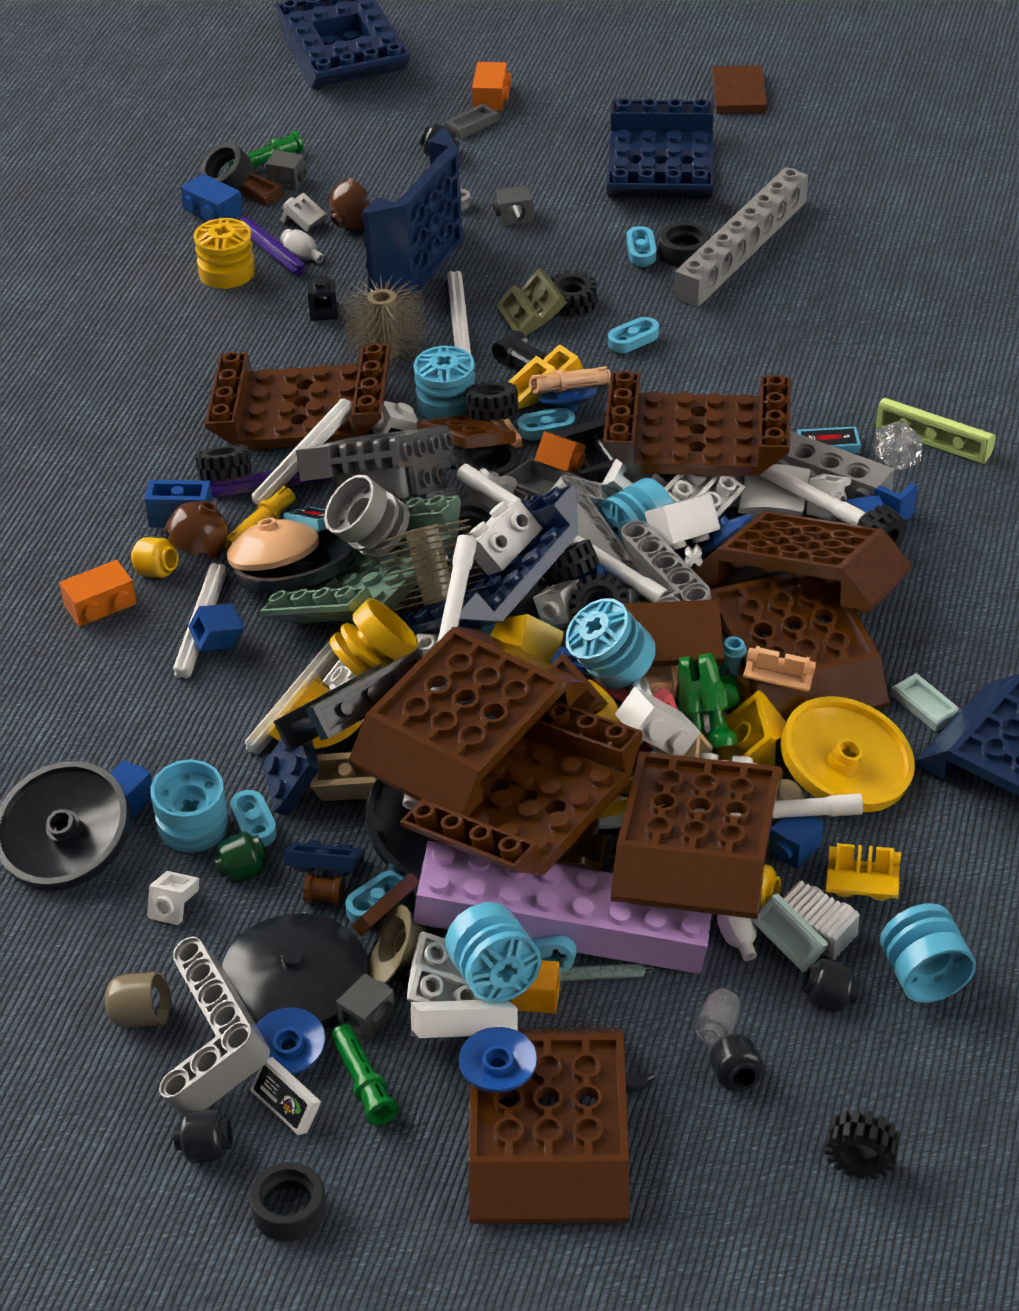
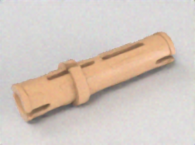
[529,366,610,394]

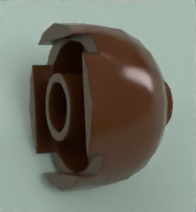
[329,178,373,232]
[164,500,228,559]

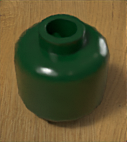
[214,831,269,883]

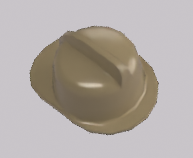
[367,905,427,983]

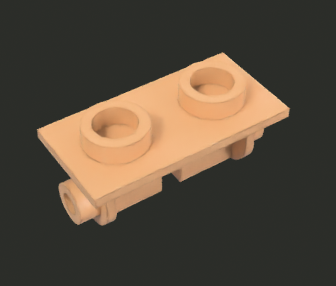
[743,646,816,692]
[645,666,679,701]

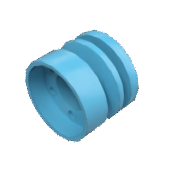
[413,346,475,419]
[597,477,674,545]
[566,599,655,689]
[150,759,229,853]
[445,902,541,1003]
[880,903,976,1003]

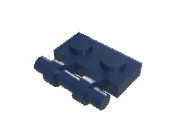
[283,840,365,876]

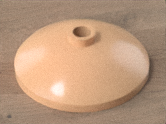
[227,518,319,571]

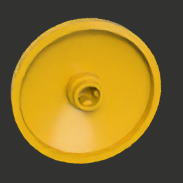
[780,696,915,813]

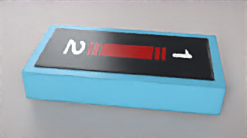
[797,427,861,454]
[283,506,327,532]

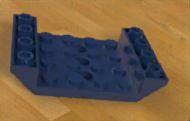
[607,98,714,198]
[362,128,463,300]
[401,484,578,635]
[915,674,1019,796]

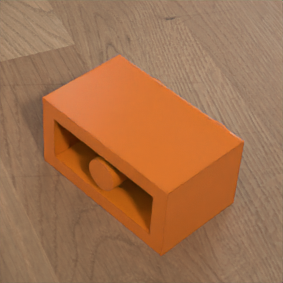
[472,62,512,110]
[59,560,137,627]

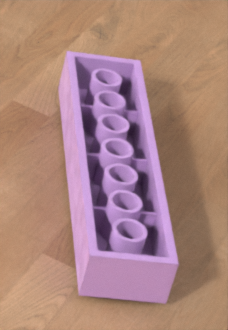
[413,841,711,974]

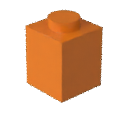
[534,432,586,474]

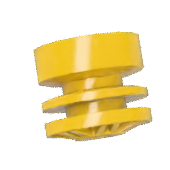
[194,218,255,289]
[330,598,419,676]

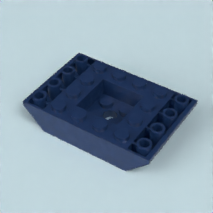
[276,0,410,88]

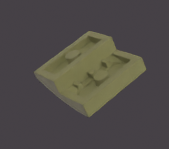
[496,268,567,336]

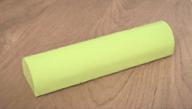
[876,398,996,464]

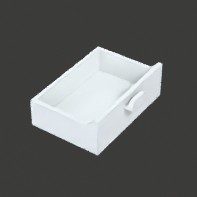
[411,1000,518,1038]

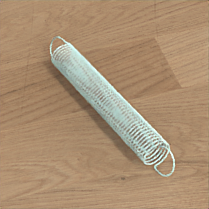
[560,963,655,982]

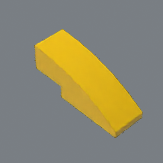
[508,344,583,409]

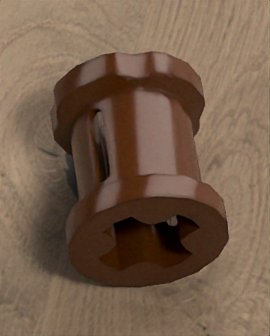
[303,873,345,908]

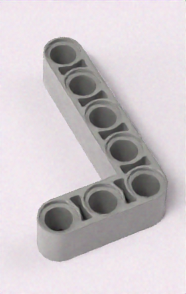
[547,475,646,589]
[621,520,712,602]
[159,936,270,1117]

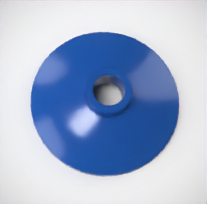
[539,387,597,412]
[702,515,754,554]
[256,1008,325,1075]
[459,1027,537,1092]

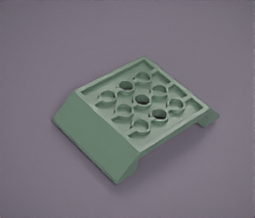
[260,495,461,624]

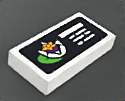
[250,1057,321,1135]

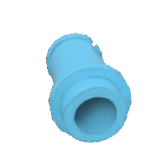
[718,636,747,678]

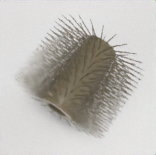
[341,276,427,370]
[374,519,487,611]

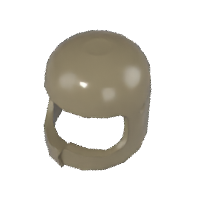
[105,971,172,1028]

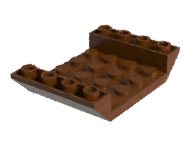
[205,343,391,450]
[603,371,791,477]
[692,511,912,613]
[709,571,889,722]
[349,627,588,816]
[400,701,643,875]
[611,751,783,919]
[469,1027,630,1224]

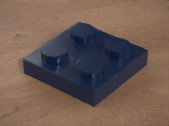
[263,738,320,815]

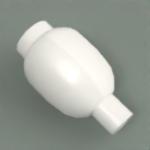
[280,229,324,264]
[717,915,757,961]

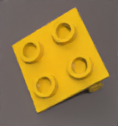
[826,843,901,900]

